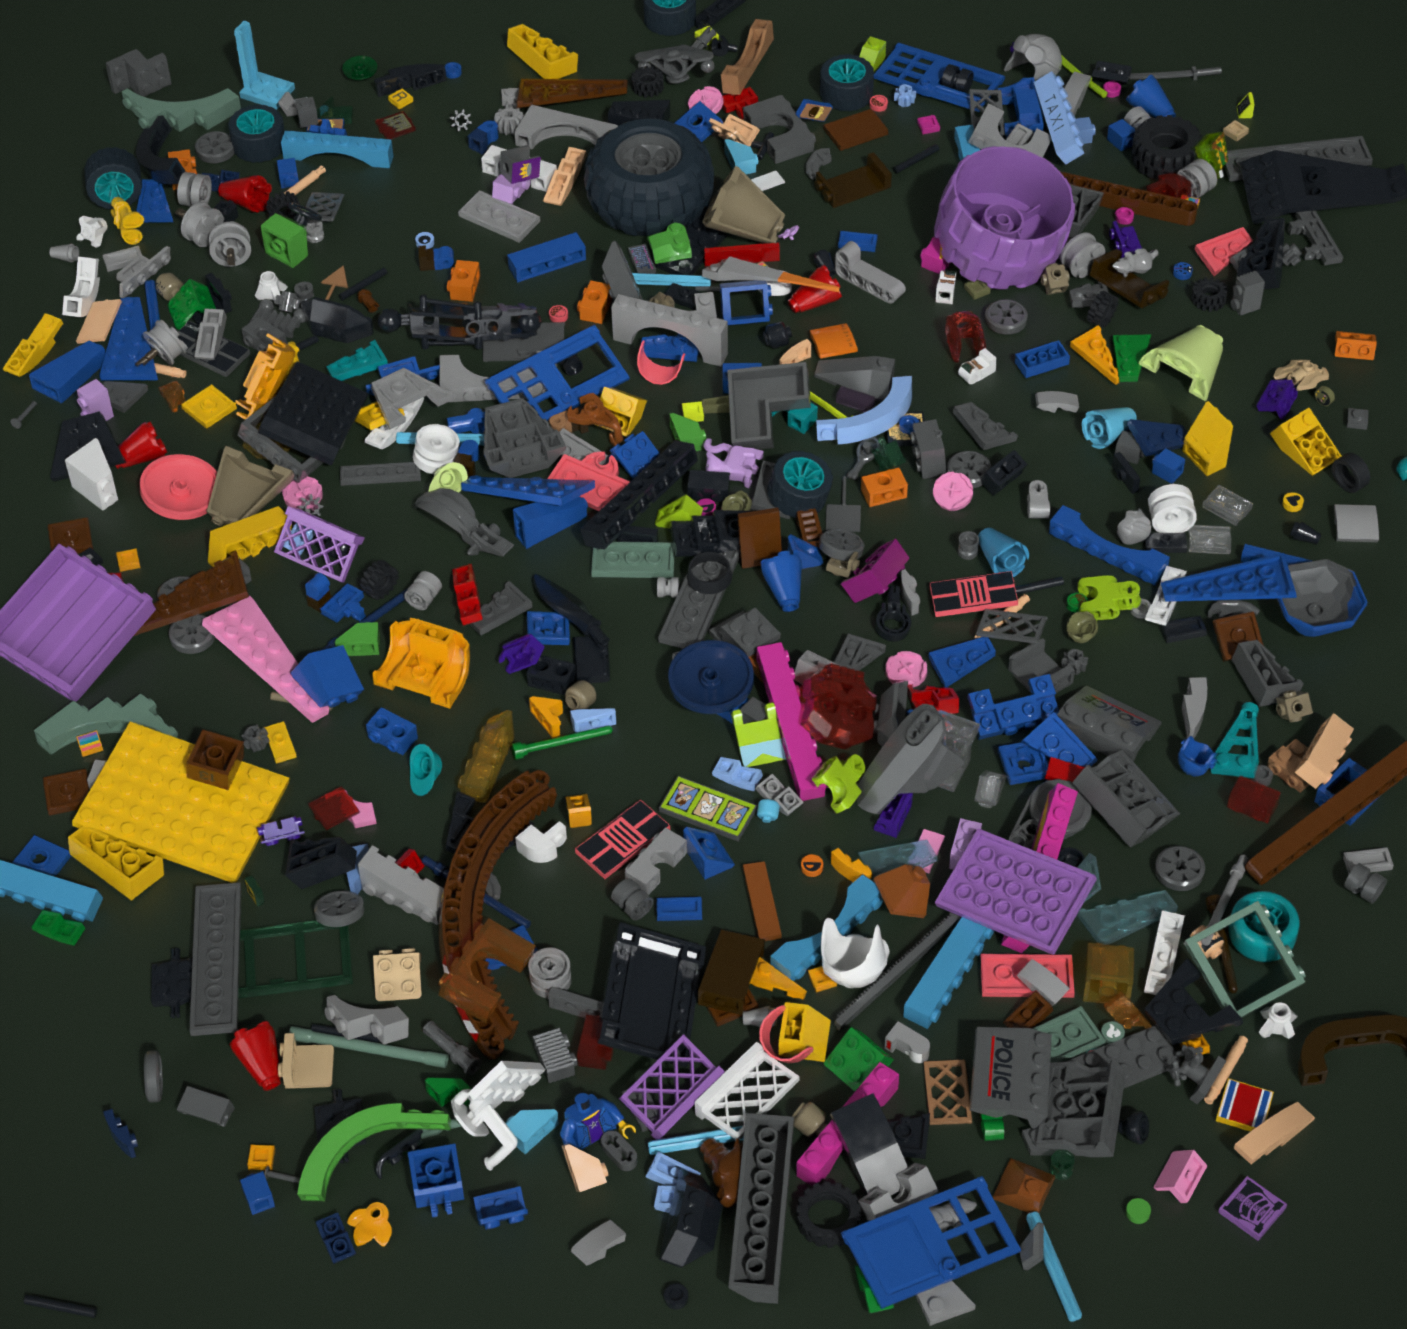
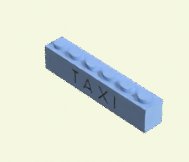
[1034,71,1084,165]

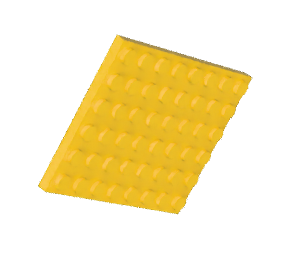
[72,722,289,883]

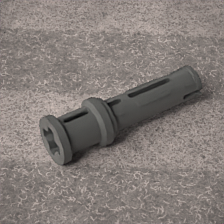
[423,1021,482,1076]

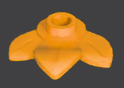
[347,1202,392,1247]

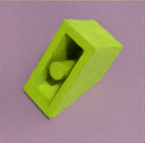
[859,36,886,73]
[655,495,703,528]

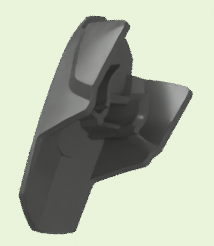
[857,704,964,814]

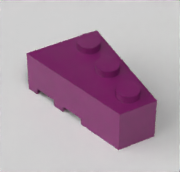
[841,539,909,603]

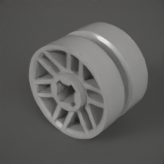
[1176,159,1217,199]
[177,172,212,206]
[528,948,571,998]

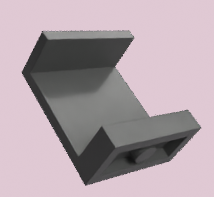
[1008,638,1075,693]

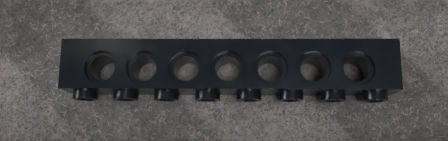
[581,440,698,550]

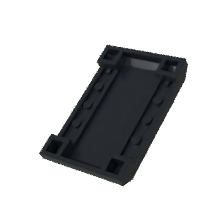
[258,361,369,466]
[596,922,706,1068]

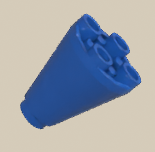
[1126,74,1176,118]
[761,551,802,612]

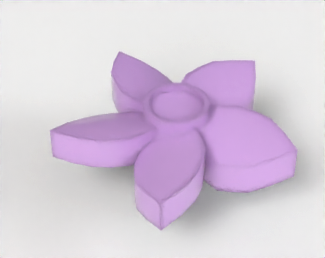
[778,225,799,240]

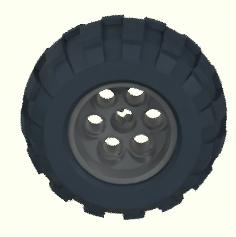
[584,119,714,236]

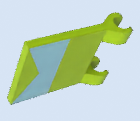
[731,703,786,767]

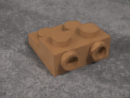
[1267,739,1310,793]

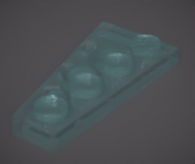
[1077,890,1178,948]

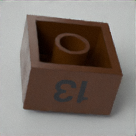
[186,729,244,790]

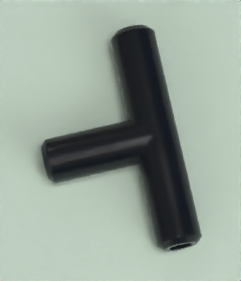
[750,132,774,160]

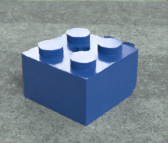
[408,1144,464,1217]

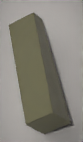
[702,395,730,414]

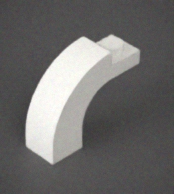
[62,257,100,317]

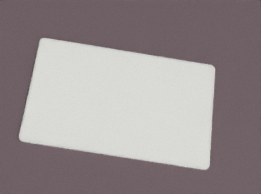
[751,171,785,191]

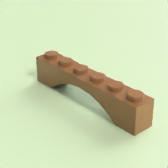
[721,19,774,95]

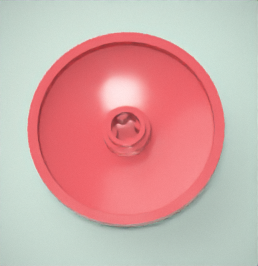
[140,454,217,520]

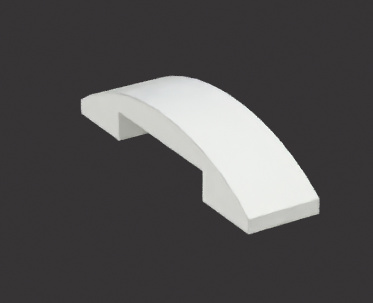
[365,397,424,449]
[1145,566,1187,626]
[1144,911,1185,995]

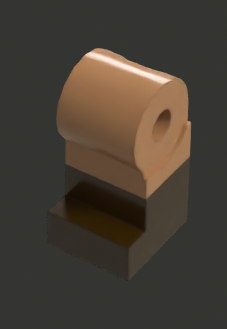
[549,406,589,434]

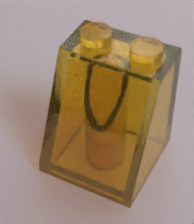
[1083,943,1134,1006]

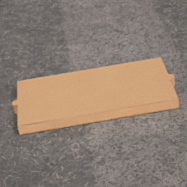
[76,299,122,344]

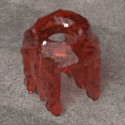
[945,311,986,363]

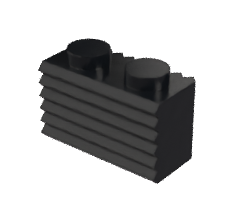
[688,470,730,502]

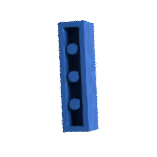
[507,232,586,283]

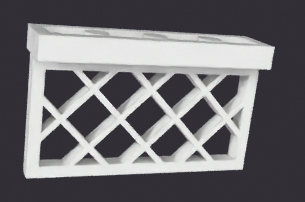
[695,1042,800,1140]

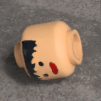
[1190,925,1224,959]

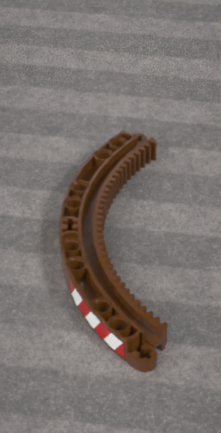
[439,770,557,1060]

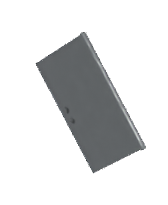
[483,322,565,362]

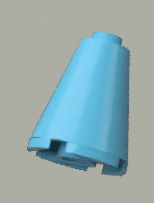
[1082,407,1137,449]

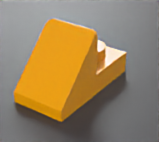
[529,696,563,738]
[566,794,592,828]

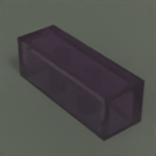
[836,386,875,412]

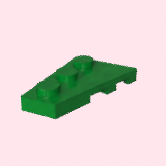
[1112,334,1151,382]

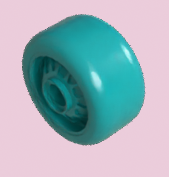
[1228,891,1300,962]

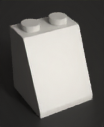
[65,438,118,510]

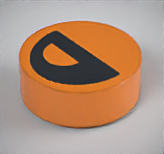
[801,854,823,877]

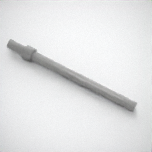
[1201,855,1248,946]

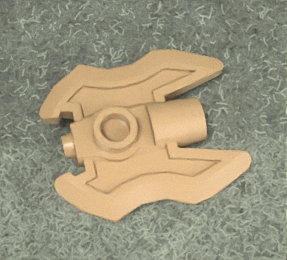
[1273,359,1329,391]

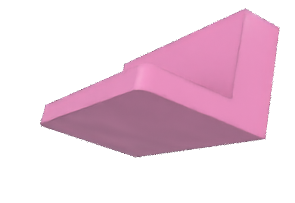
[1154,1150,1207,1203]

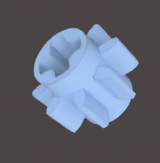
[894,84,916,107]

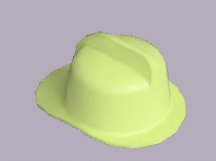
[429,462,468,492]

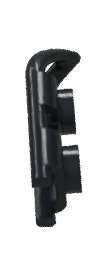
[374,1129,423,1179]

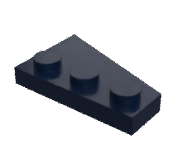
[1126,419,1188,456]

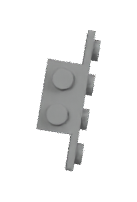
[117,246,171,299]

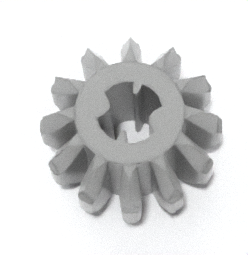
[494,106,524,136]

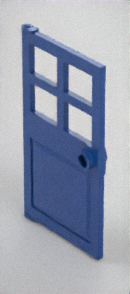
[841,1176,1021,1309]

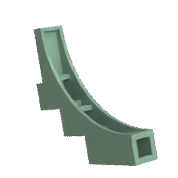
[122,88,241,132]
[34,694,178,755]

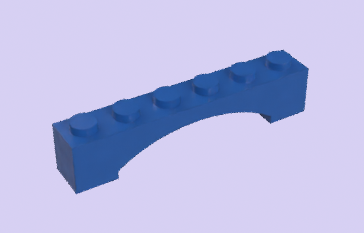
[1049,505,1170,586]

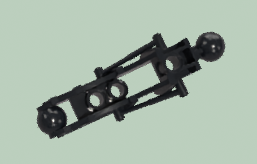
[378,294,542,349]

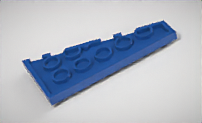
[100,297,158,380]
[461,475,595,506]
[1161,553,1297,602]

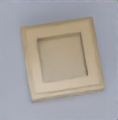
[1223,120,1249,142]

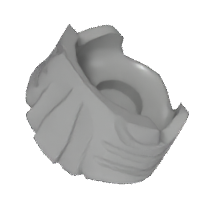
[1117,508,1151,545]

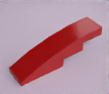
[452,564,483,625]

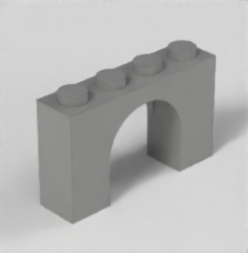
[968,103,1052,158]

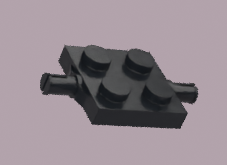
[151,948,193,1018]
[314,1089,367,1163]

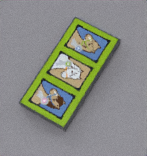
[659,776,757,842]

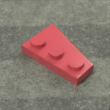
[1194,227,1253,276]

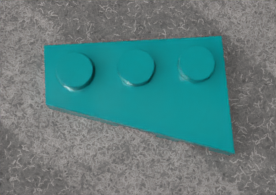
[326,340,388,381]

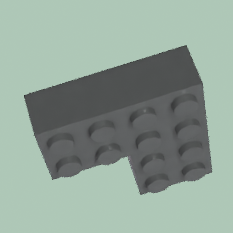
[727,362,811,450]

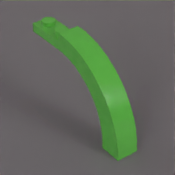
[297,1103,451,1201]

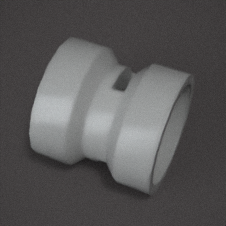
[657,577,679,598]

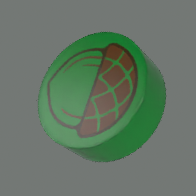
[1066,593,1088,613]

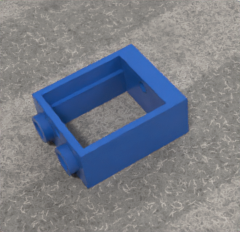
[720,280,773,325]
[1314,758,1380,826]

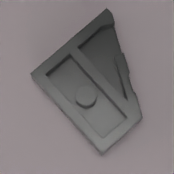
[102,381,148,413]
[834,634,886,675]

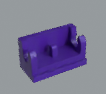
[499,633,545,674]
[874,793,913,838]

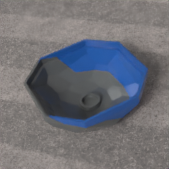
[1277,559,1368,637]

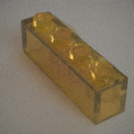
[458,710,514,803]

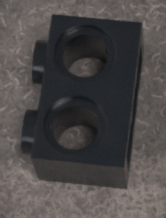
[981,450,1028,496]
[527,656,576,695]

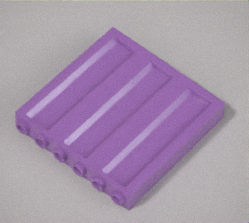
[0,544,156,702]

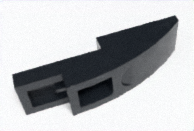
[374,64,447,97]

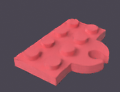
[548,452,630,511]

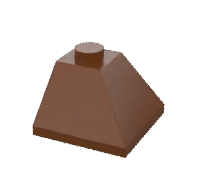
[874,864,930,918]
[993,1158,1055,1213]

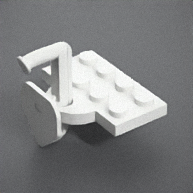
[451,1061,545,1171]

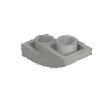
[1035,391,1079,413]
[901,569,920,616]
[755,774,804,816]
[1016,959,1070,1006]
[571,1220,626,1266]

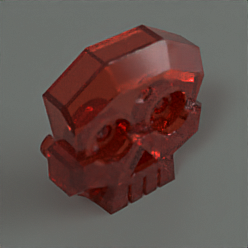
[801,663,877,750]

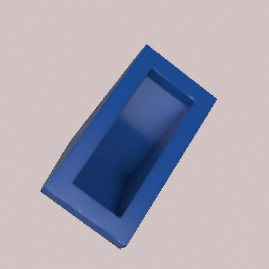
[788,534,823,569]

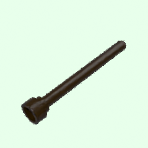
[1205,895,1238,994]

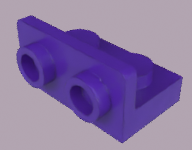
[1109,221,1142,258]
[1257,380,1298,419]

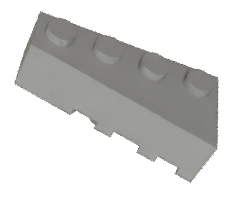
[358,845,451,925]

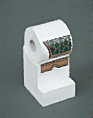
[936,270,956,304]
[958,348,996,384]

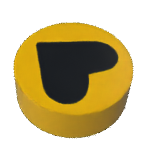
[1282,492,1304,512]

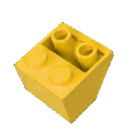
[596,387,647,437]
[779,1002,831,1062]

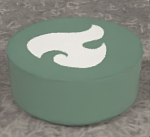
[1101,1021,1125,1044]

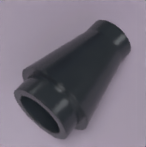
[813,249,836,277]
[1289,521,1322,545]

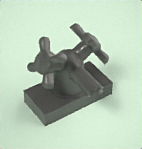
[1166,1045,1226,1104]

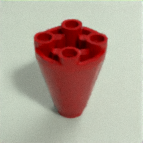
[218,175,272,212]
[788,265,842,314]
[116,421,167,469]
[230,1021,281,1091]

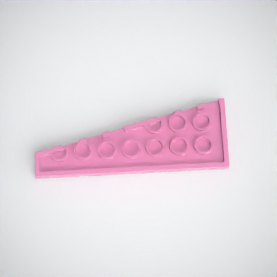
[202,596,329,723]

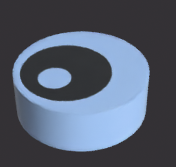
[415,232,435,249]

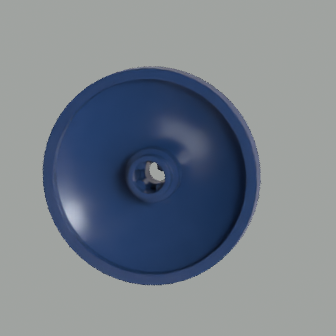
[668,640,754,714]

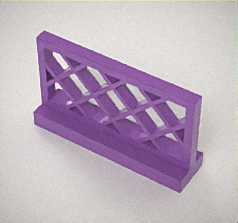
[274,506,365,583]
[619,1034,725,1140]

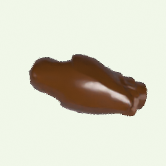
[700,1138,743,1207]

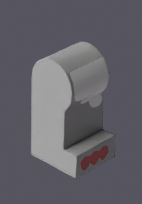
[885,1021,930,1063]

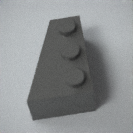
[1232,640,1304,707]

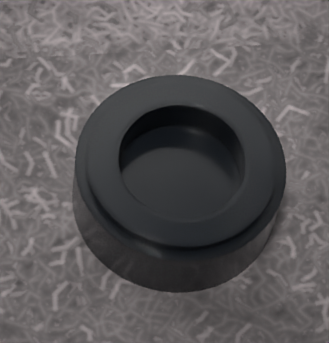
[664,1283,689,1310]

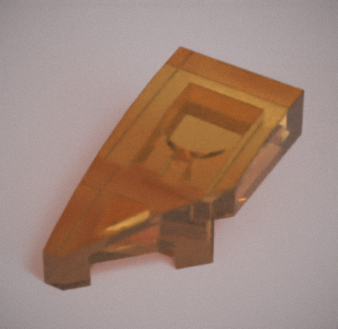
[159,380,186,412]
[1104,991,1152,1029]

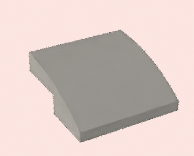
[1334,504,1379,542]

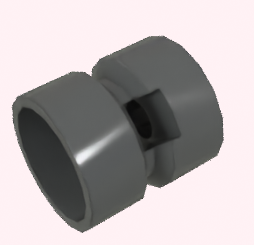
[1344,863,1387,904]
[611,878,653,920]

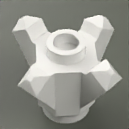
[76,216,107,248]
[255,271,288,305]
[1259,1002,1298,1039]

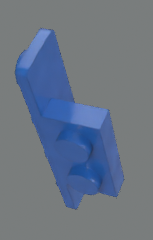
[365,356,440,396]

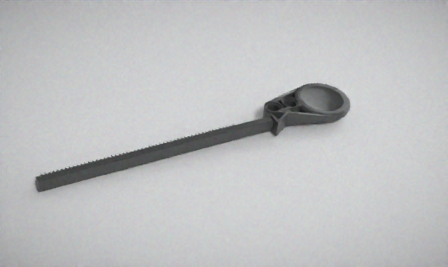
[834,779,1092,1032]

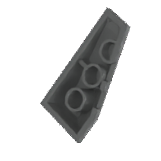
[814,356,895,402]

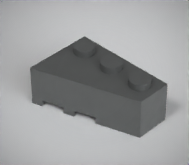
[1069,185,1104,238]

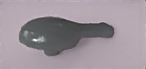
[847,437,881,480]

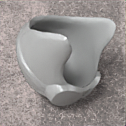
[1004,34,1062,81]

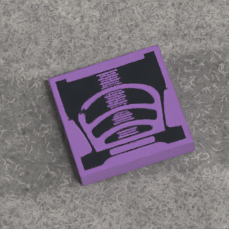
[1218,1176,1287,1241]

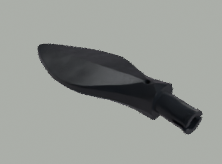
[532,574,610,648]

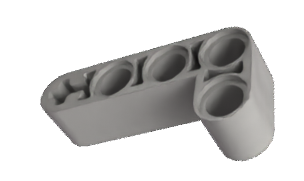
[835,241,906,304]

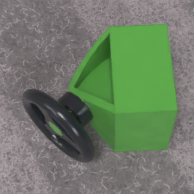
[261,202,322,268]

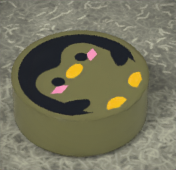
[1315,386,1335,406]

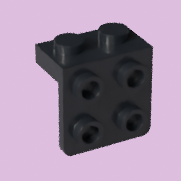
[192,272,232,324]

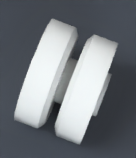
[413,424,460,474]
[1148,484,1197,533]

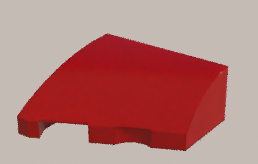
[907,684,959,715]

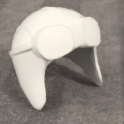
[821,918,890,988]

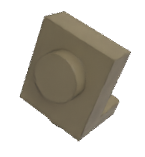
[826,552,860,578]

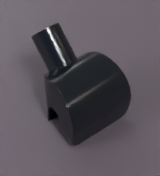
[711,35,738,56]

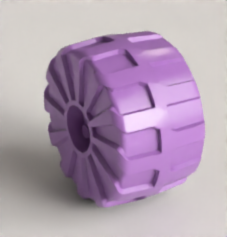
[934,146,1075,290]

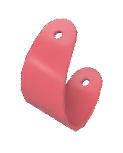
[637,340,686,385]
[760,1005,814,1064]

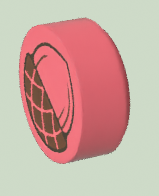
[870,95,888,112]
[549,305,568,322]

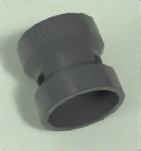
[958,531,979,560]

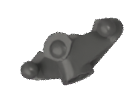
[635,44,715,83]

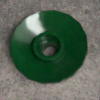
[342,56,378,80]

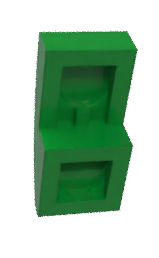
[31,910,86,946]

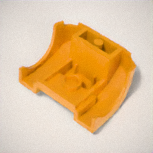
[235,333,295,420]
[373,618,470,709]

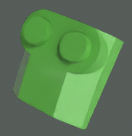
[647,223,692,264]

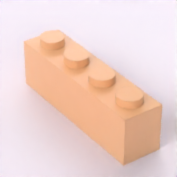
[1295,713,1354,789]

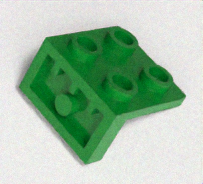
[168,279,216,330]
[824,1027,894,1091]

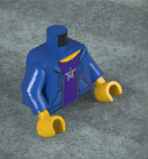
[560,1093,636,1150]

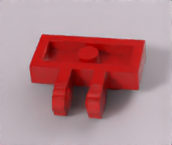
[722,87,758,119]

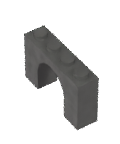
[743,95,816,164]

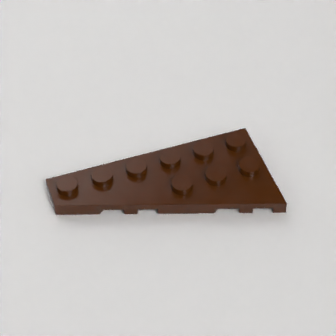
[517,79,628,108]
[134,550,249,636]

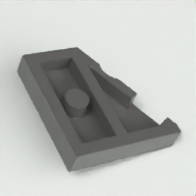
[1069,281,1109,308]

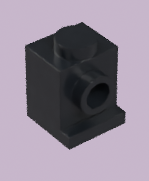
[214,200,239,223]

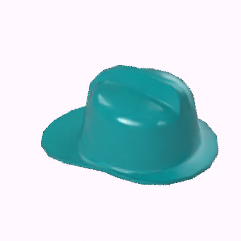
[410,744,442,796]

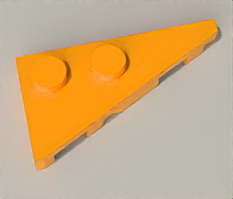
[1070,325,1119,385]
[750,957,807,1000]

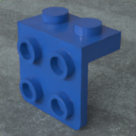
[608,431,660,479]
[473,1186,528,1230]

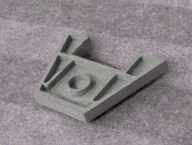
[372,368,454,430]

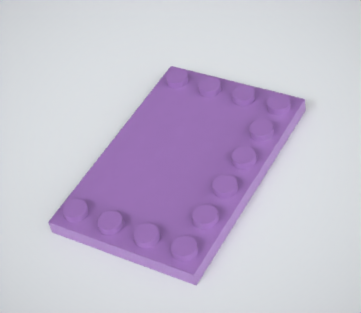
[935,829,1097,955]

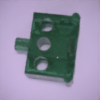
[872,436,906,472]

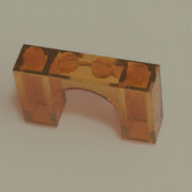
[438,918,536,1023]

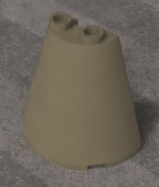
[703,166,785,244]
[207,446,294,526]

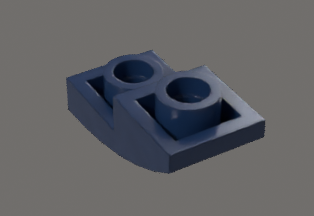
[202,170,239,191]
[103,1109,138,1158]
[315,1212,356,1264]

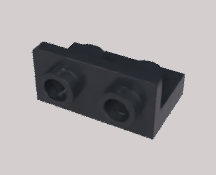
[1092,61,1132,85]

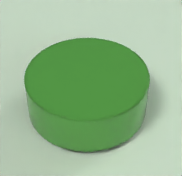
[1126,1198,1151,1224]

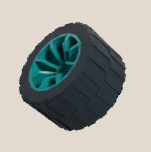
[643,0,696,36]
[820,54,874,111]
[228,105,285,163]
[84,147,142,209]
[767,451,833,518]

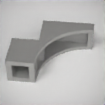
[325,995,409,1045]

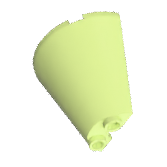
[1139,325,1223,401]

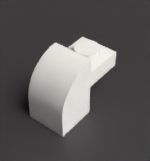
[516,821,567,863]

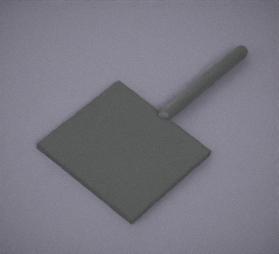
[826,476,861,532]

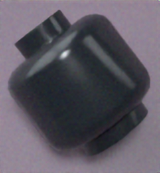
[763,321,793,349]

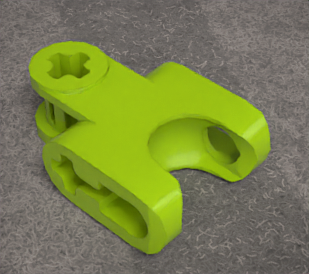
[1077,575,1141,620]
[812,754,865,814]

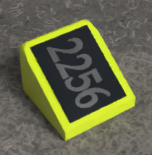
[1237,92,1255,118]

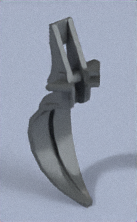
[414,488,514,557]

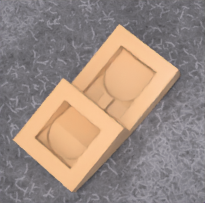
[780,339,811,364]

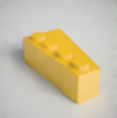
[507,24,578,79]
[208,506,292,567]
[68,825,164,901]

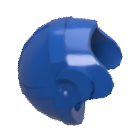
[1178,736,1217,776]

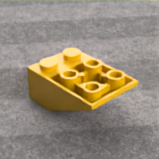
[1182,401,1233,476]
[1270,408,1341,476]

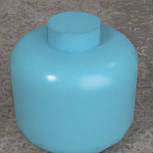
[757,799,780,823]

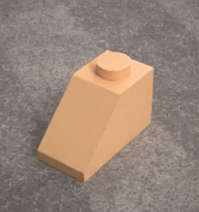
[561,1144,608,1192]

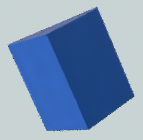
[683,827,735,880]

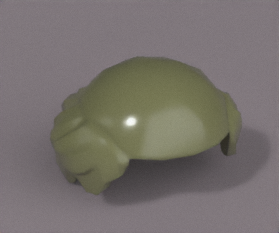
[721,490,752,511]
[1066,611,1098,643]

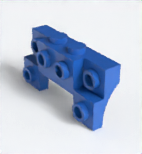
[998,77,1044,139]
[967,674,1059,740]

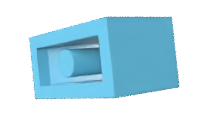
[724,139,758,174]
[505,1109,559,1154]

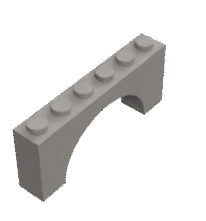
[515,105,618,149]
[611,294,728,367]
[440,351,557,402]

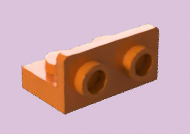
[1335,331,1377,360]

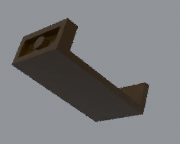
[814,152,892,208]
[1090,249,1170,308]
[698,929,765,1015]

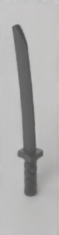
[1130,66,1222,80]

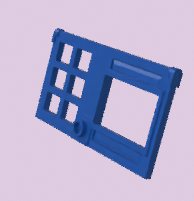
[874,42,1005,112]
[484,325,630,421]

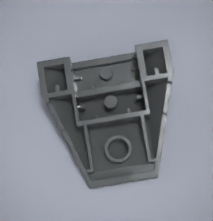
[484,398,566,478]

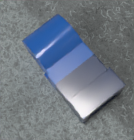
[468,121,498,155]

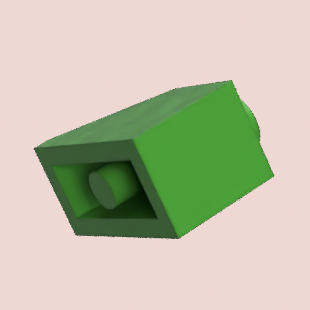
[670,413,706,451]
[335,622,380,656]

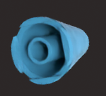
[978,528,1029,577]

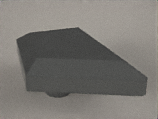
[1019,1222,1044,1271]

